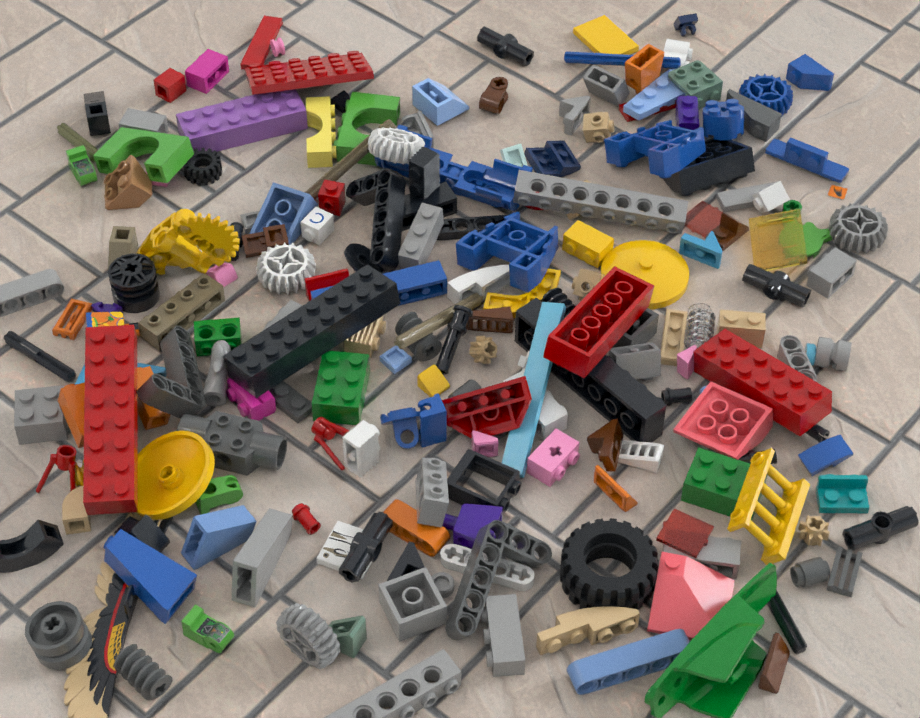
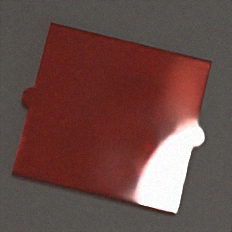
[684,200,723,238]
[656,508,714,558]

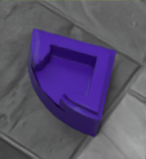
[91,302,123,313]

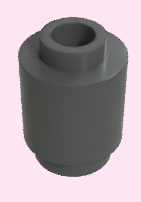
[790,557,830,588]

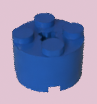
[703,99,744,140]

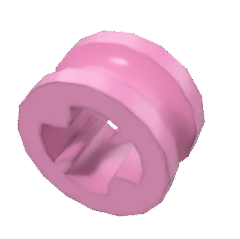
[270,37,285,57]

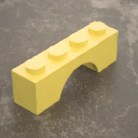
[306,96,337,168]

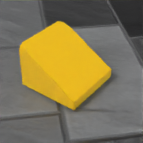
[417,364,450,397]

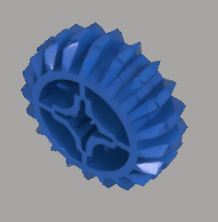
[739,73,793,117]

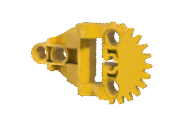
[136,209,240,275]

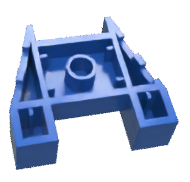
[604,120,706,178]
[456,212,559,293]

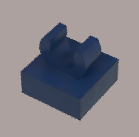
[673,13,698,37]

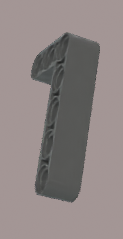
[137,326,206,419]
[445,520,552,640]

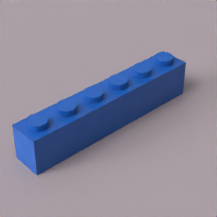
[310,260,447,306]

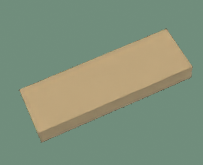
[660,309,689,366]

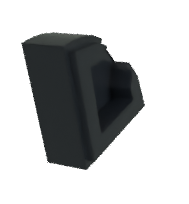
[330,90,350,113]

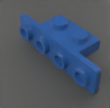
[765,137,849,183]

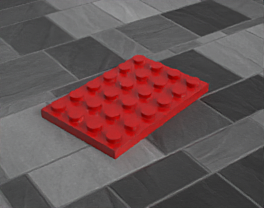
[245,51,374,95]

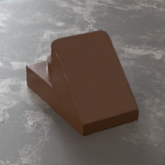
[706,213,749,251]
[587,419,624,472]

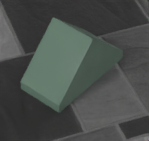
[329,615,367,658]

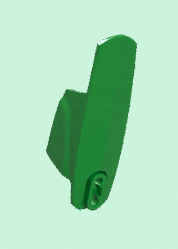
[644,563,777,718]

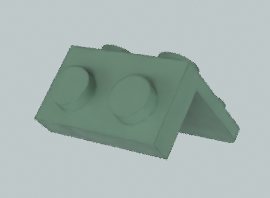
[668,60,723,110]

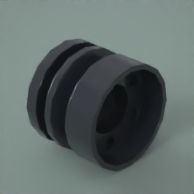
[108,253,160,313]

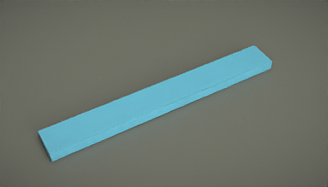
[502,302,566,478]

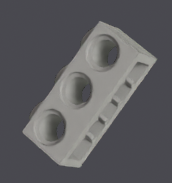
[415,457,449,528]

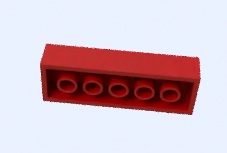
[543,266,654,378]
[693,329,832,436]

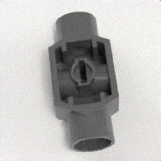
[177,411,287,476]

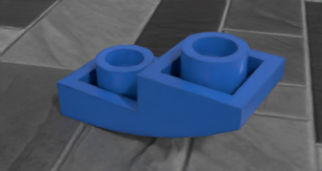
[798,435,854,476]

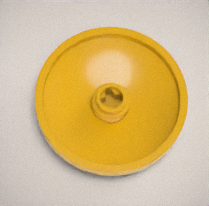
[601,240,689,310]
[136,431,215,520]

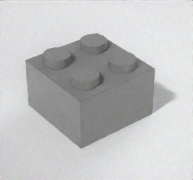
[14,385,68,445]
[378,567,447,642]

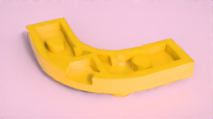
[483,269,561,318]

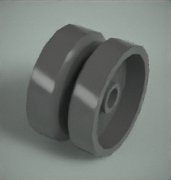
[25,601,92,670]

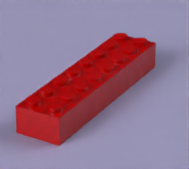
[83,325,138,515]

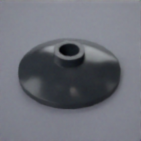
[344,243,383,273]

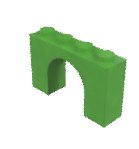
[333,92,401,166]
[93,127,194,183]

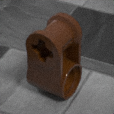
[479,77,508,115]

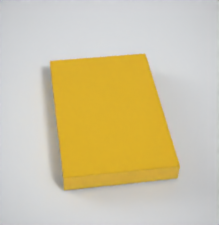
[573,15,639,55]

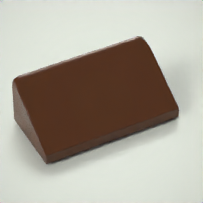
[758,632,790,694]

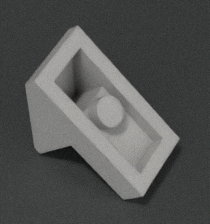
[559,96,591,136]

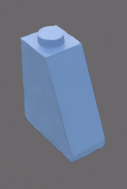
[181,505,257,570]

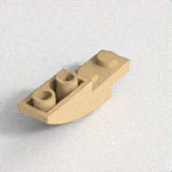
[536,606,640,655]

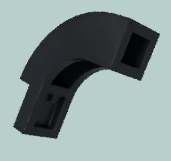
[0,520,64,573]

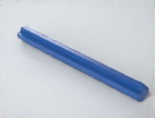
[564,51,681,69]

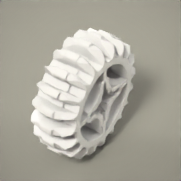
[368,127,425,164]
[256,242,316,295]

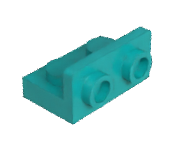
[815,474,870,514]

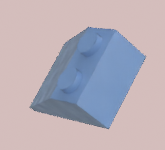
[249,182,318,245]

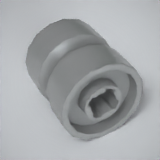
[814,336,852,371]

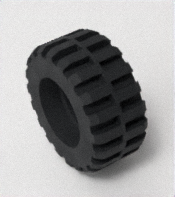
[560,518,659,610]

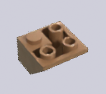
[104,155,152,210]

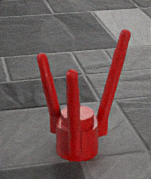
[311,417,350,470]
[36,445,77,493]

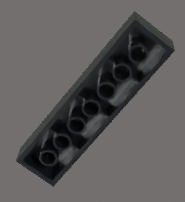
[223,264,400,398]
[515,298,666,443]

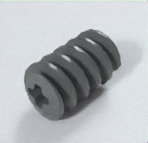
[395,312,442,361]
[114,644,173,700]

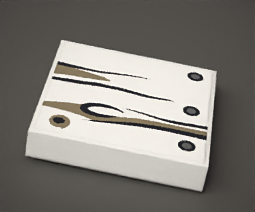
[316,521,372,579]

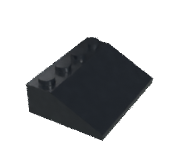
[662,138,755,196]

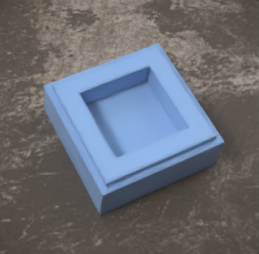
[379,346,412,374]

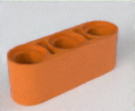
[383,499,450,557]

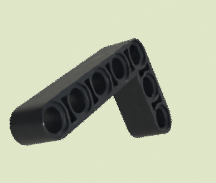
[346,168,406,272]

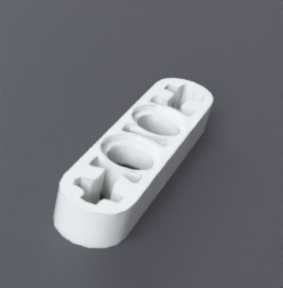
[440,544,535,591]

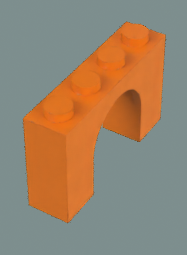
[58,366,171,448]

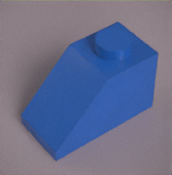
[786,54,834,91]

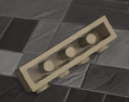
[138,273,225,351]

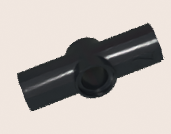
[477,26,534,66]
[742,264,811,307]
[842,506,919,551]
[339,511,393,583]

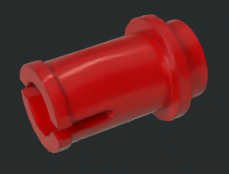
[292,503,321,535]

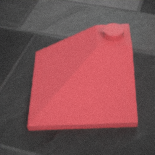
[673,381,773,460]
[647,552,735,640]

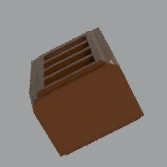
[466,307,513,333]

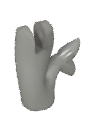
[203,340,231,406]

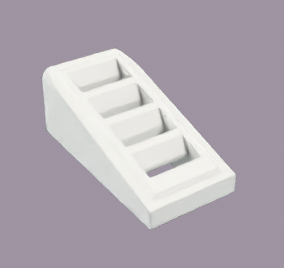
[618,440,665,473]

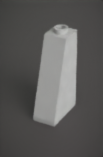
[232,508,292,607]

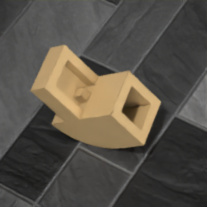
[62,486,91,535]

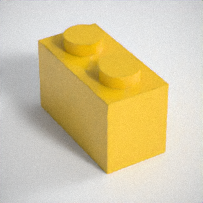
[562,220,614,269]

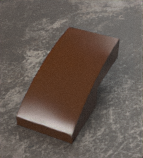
[242,224,289,258]

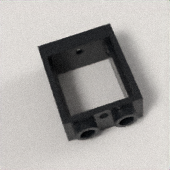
[447,449,522,513]

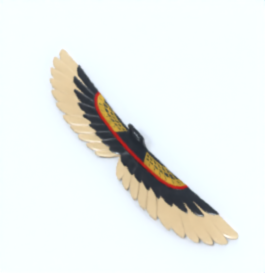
[64,512,173,718]

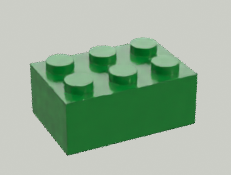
[311,351,370,425]
[681,447,767,521]

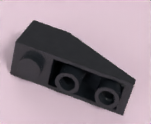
[84,91,111,136]

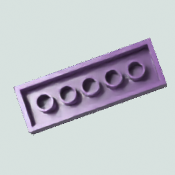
[176,89,308,152]

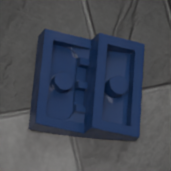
[524,140,581,177]

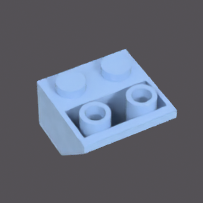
[412,78,469,126]

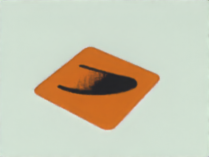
[828,185,848,199]

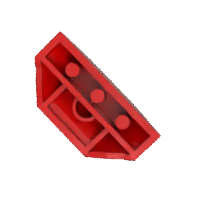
[442,376,532,439]

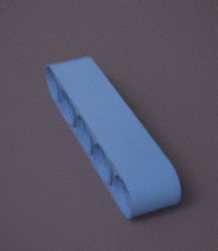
[566,629,690,695]

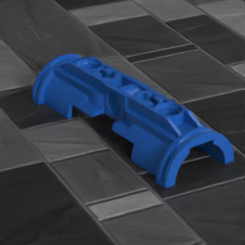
[375,124,533,211]

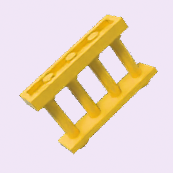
[727,448,810,565]

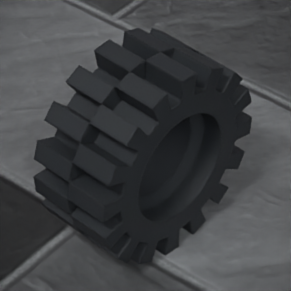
[183,148,222,186]

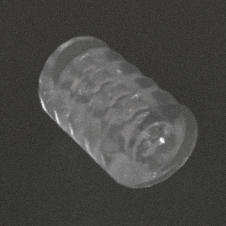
[684,303,716,349]

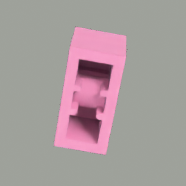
[527,429,580,487]

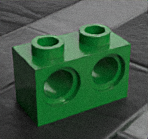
[194,317,242,357]

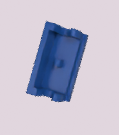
[418,393,447,448]

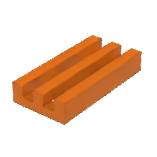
[52,298,92,340]

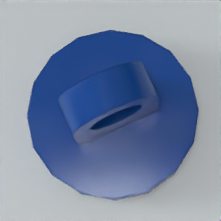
[380,407,427,449]

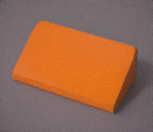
[594,465,638,512]

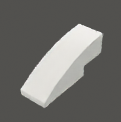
[447,265,510,304]

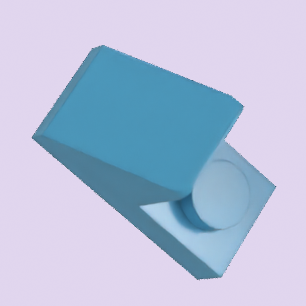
[679,231,723,269]

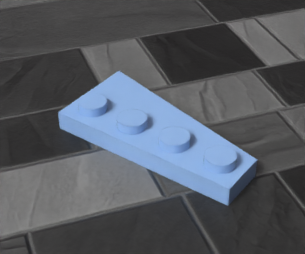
[623,68,685,120]

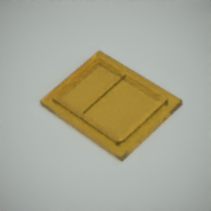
[749,209,808,271]

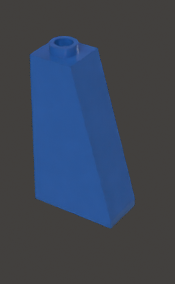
[104,529,197,624]

